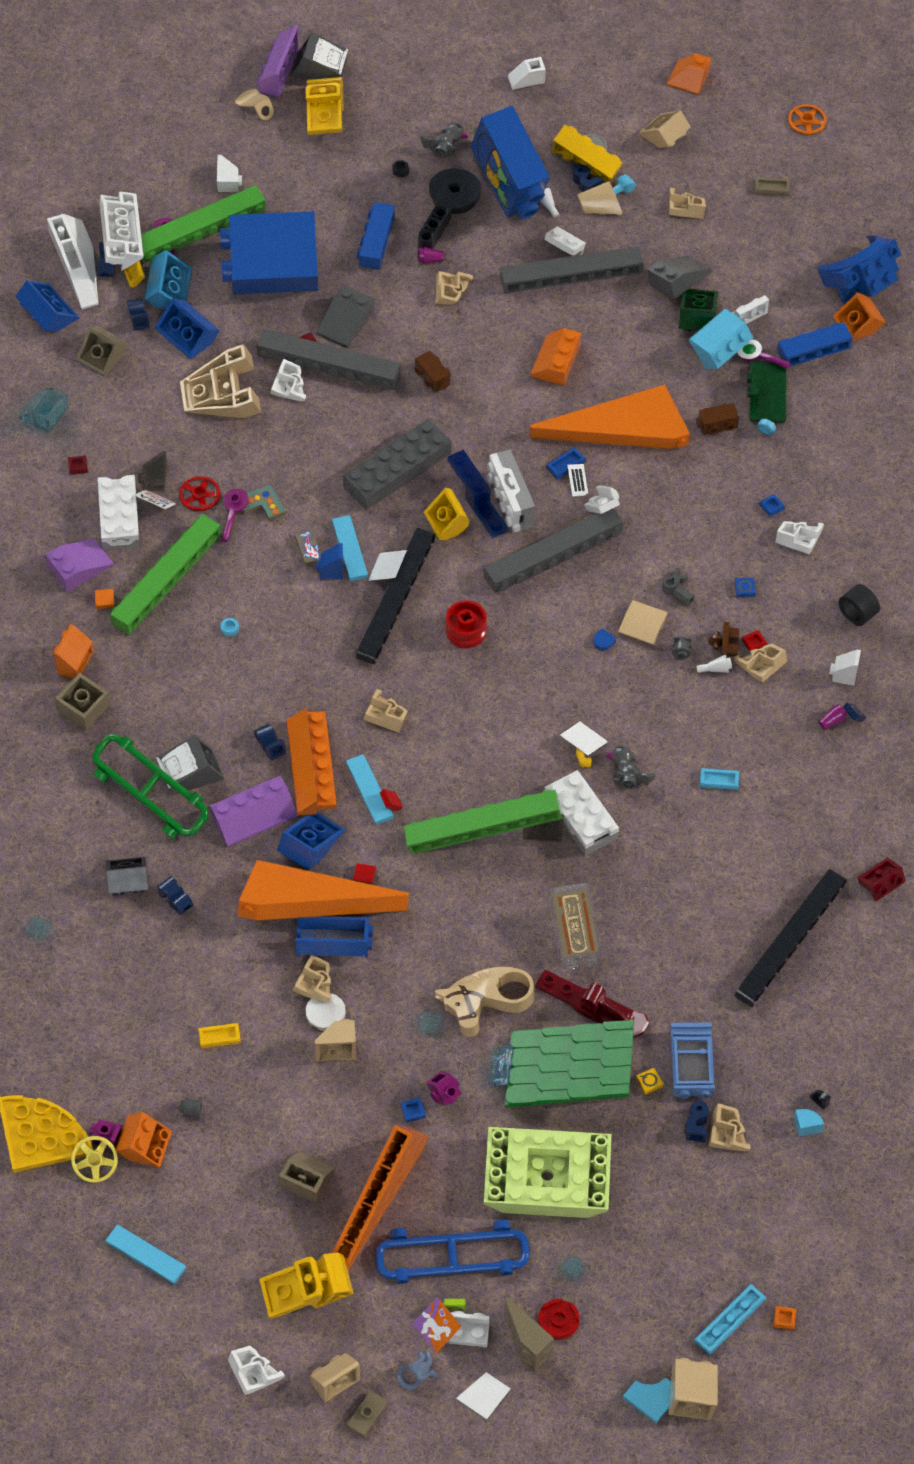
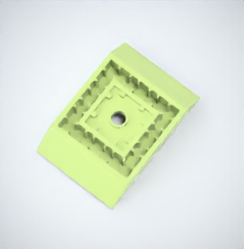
[484,1127,612,1218]

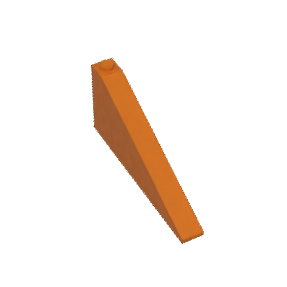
[529,384,690,449]
[237,860,410,920]
[332,1125,429,1271]

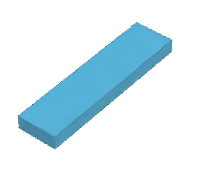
[332,515,368,582]
[346,754,393,825]
[105,1224,186,1285]
[694,1284,766,1356]

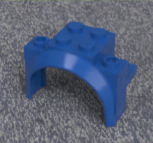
[817,235,901,304]

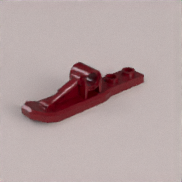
[535,970,649,1038]

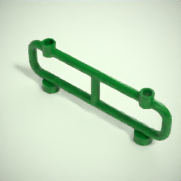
[92,734,209,839]

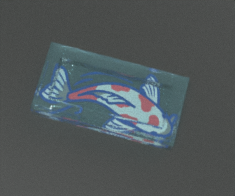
[488,1045,514,1087]

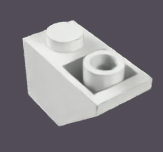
[508,57,546,90]

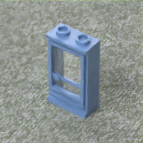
[670,1023,715,1099]

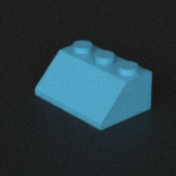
[689,309,754,369]

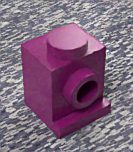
[89,1119,122,1149]

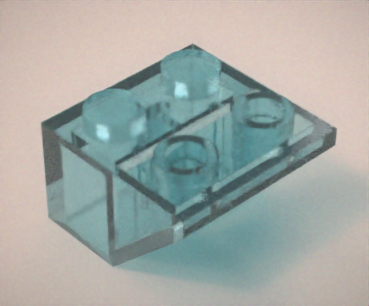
[18,388,69,433]

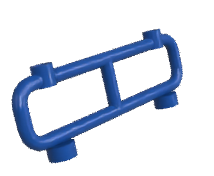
[375,1220,530,1284]

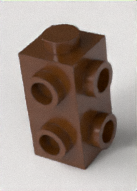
[414,351,451,393]
[696,403,739,435]

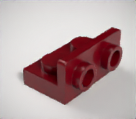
[857,857,906,901]

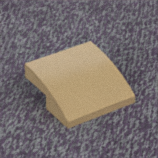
[618,600,668,645]

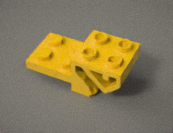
[306,77,344,135]
[259,1253,354,1319]

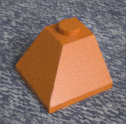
[666,53,711,95]

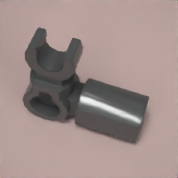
[662,568,695,607]

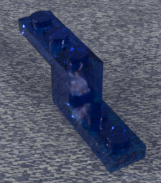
[447,449,509,539]

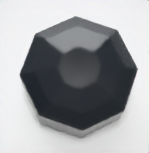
[392,160,409,177]

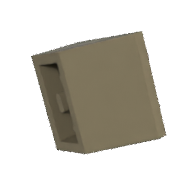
[279,1151,335,1203]

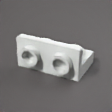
[731,295,769,324]
[584,485,620,514]
[447,1311,490,1347]

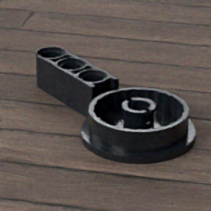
[418,168,481,249]

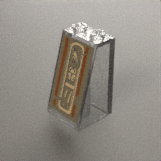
[548,883,601,970]

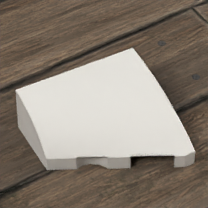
[270,359,306,402]
[775,521,824,554]
[228,1346,285,1395]

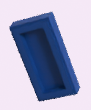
[546,447,586,480]

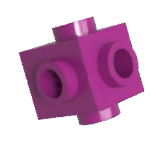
[426,1071,462,1105]

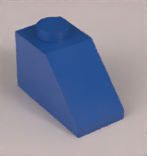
[317,543,343,579]

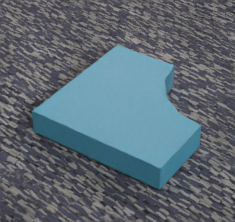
[623,1378,671,1424]

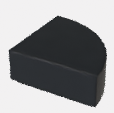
[810,1090,831,1109]

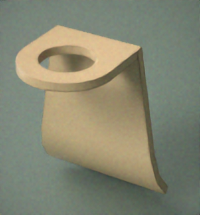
[235,89,274,120]

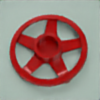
[179,476,221,511]

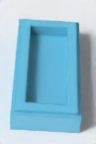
[700,768,739,790]

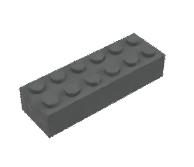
[343,419,452,510]

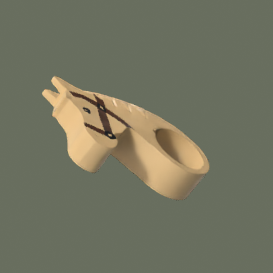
[435,967,535,1037]

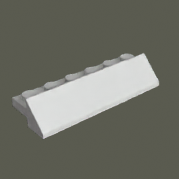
[99,191,143,270]

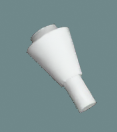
[540,188,559,218]
[697,654,732,673]

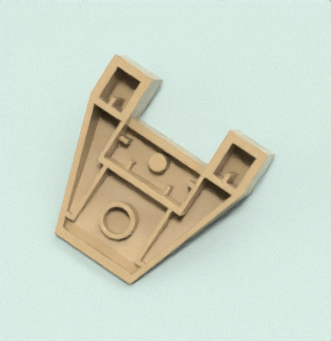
[180,344,261,418]

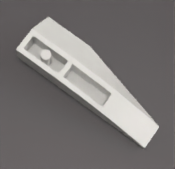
[47,214,99,310]

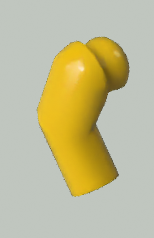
[576,747,592,768]

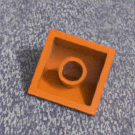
[833,292,886,341]

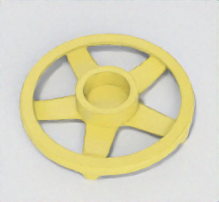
[71,1136,118,1183]

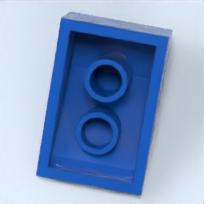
[277,812,345,870]

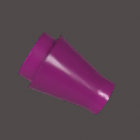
[418,246,444,264]
[818,704,847,730]

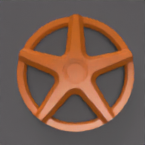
[788,104,827,135]

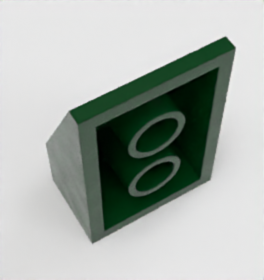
[679,289,718,331]

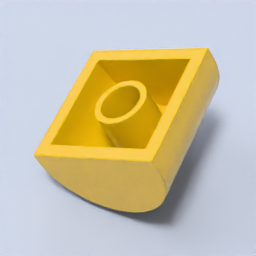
[424,488,469,540]

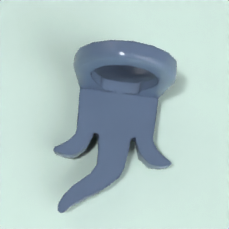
[397,1349,436,1390]

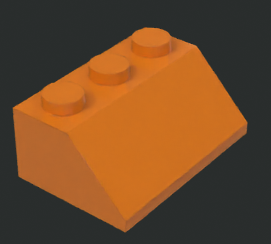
[530,328,581,386]

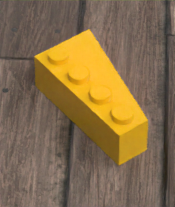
[550,124,623,183]

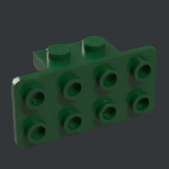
[747,362,786,423]

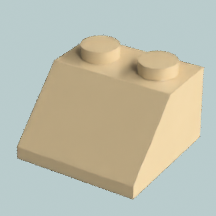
[639,110,691,148]
[315,1019,356,1062]
[310,1353,360,1402]

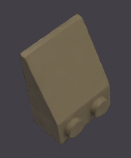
[504,1297,554,1371]

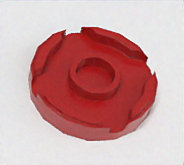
[538,1299,580,1340]

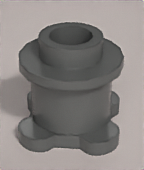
[672,635,692,660]
[179,1097,202,1121]

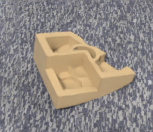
[577,181,623,216]
[293,954,332,1002]
[708,1103,751,1152]

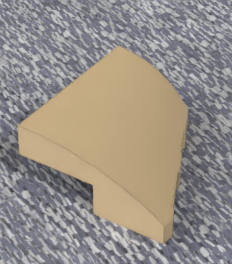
[669,187,706,219]
[435,271,473,305]
[734,643,787,683]
[363,689,408,733]

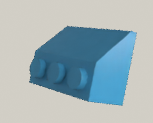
[144,250,192,309]

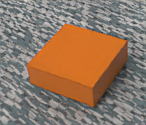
[95,589,115,609]
[773,1306,797,1330]

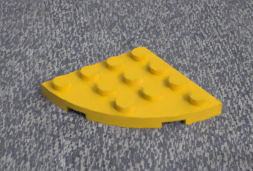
[0,1095,93,1173]

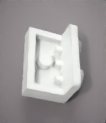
[544,226,586,256]

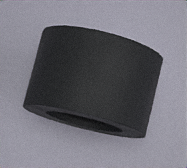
[838,584,880,626]

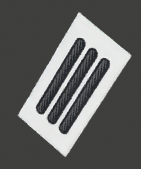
[568,464,588,496]

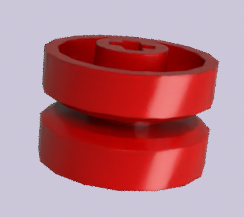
[445,600,487,649]

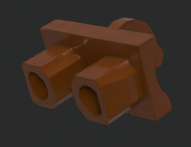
[708,622,739,658]

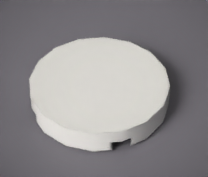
[306,993,346,1031]

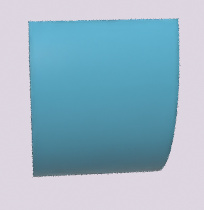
[794,1109,824,1136]

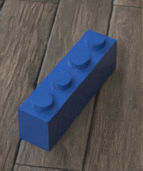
[357,202,395,269]
[777,322,853,367]

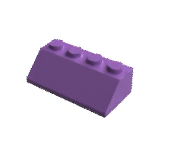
[257,25,299,97]
[210,776,298,847]

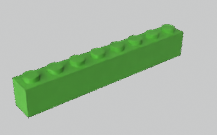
[140,185,266,264]
[110,514,221,634]
[404,790,563,854]

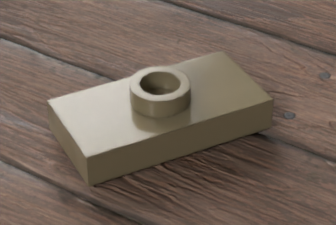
[346,1391,388,1438]

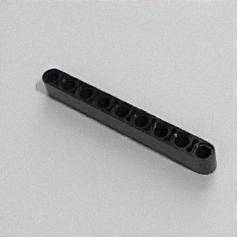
[356,527,436,665]
[734,869,847,1007]

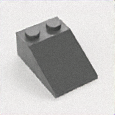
[647,256,712,299]
[317,285,374,348]

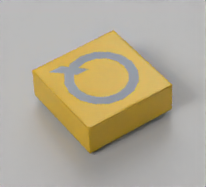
[636,1068,664,1095]

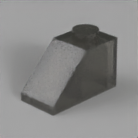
[138,451,167,491]

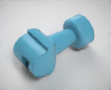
[613,174,636,195]

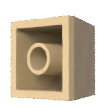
[668,1358,718,1420]

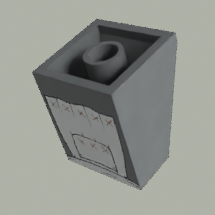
[291,32,348,79]
[156,735,225,794]

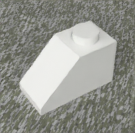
[217,155,242,192]
[829,650,861,686]

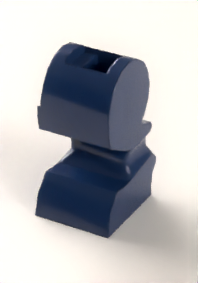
[573,164,603,192]
[98,242,115,277]
[127,298,150,330]
[254,724,286,761]
[158,876,193,915]
[684,1101,709,1143]

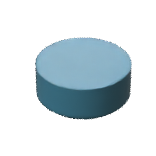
[757,419,776,435]
[220,618,239,637]

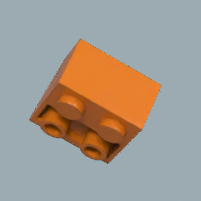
[53,624,94,679]
[116,1112,172,1168]

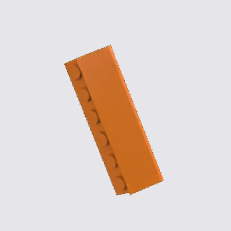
[287,707,337,815]

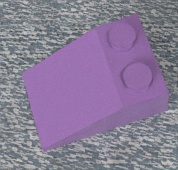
[45,539,114,591]

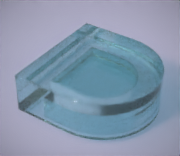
[559,1256,584,1282]

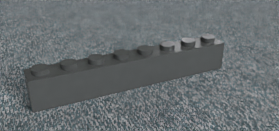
[500,247,644,294]
[257,329,401,390]
[484,508,623,593]

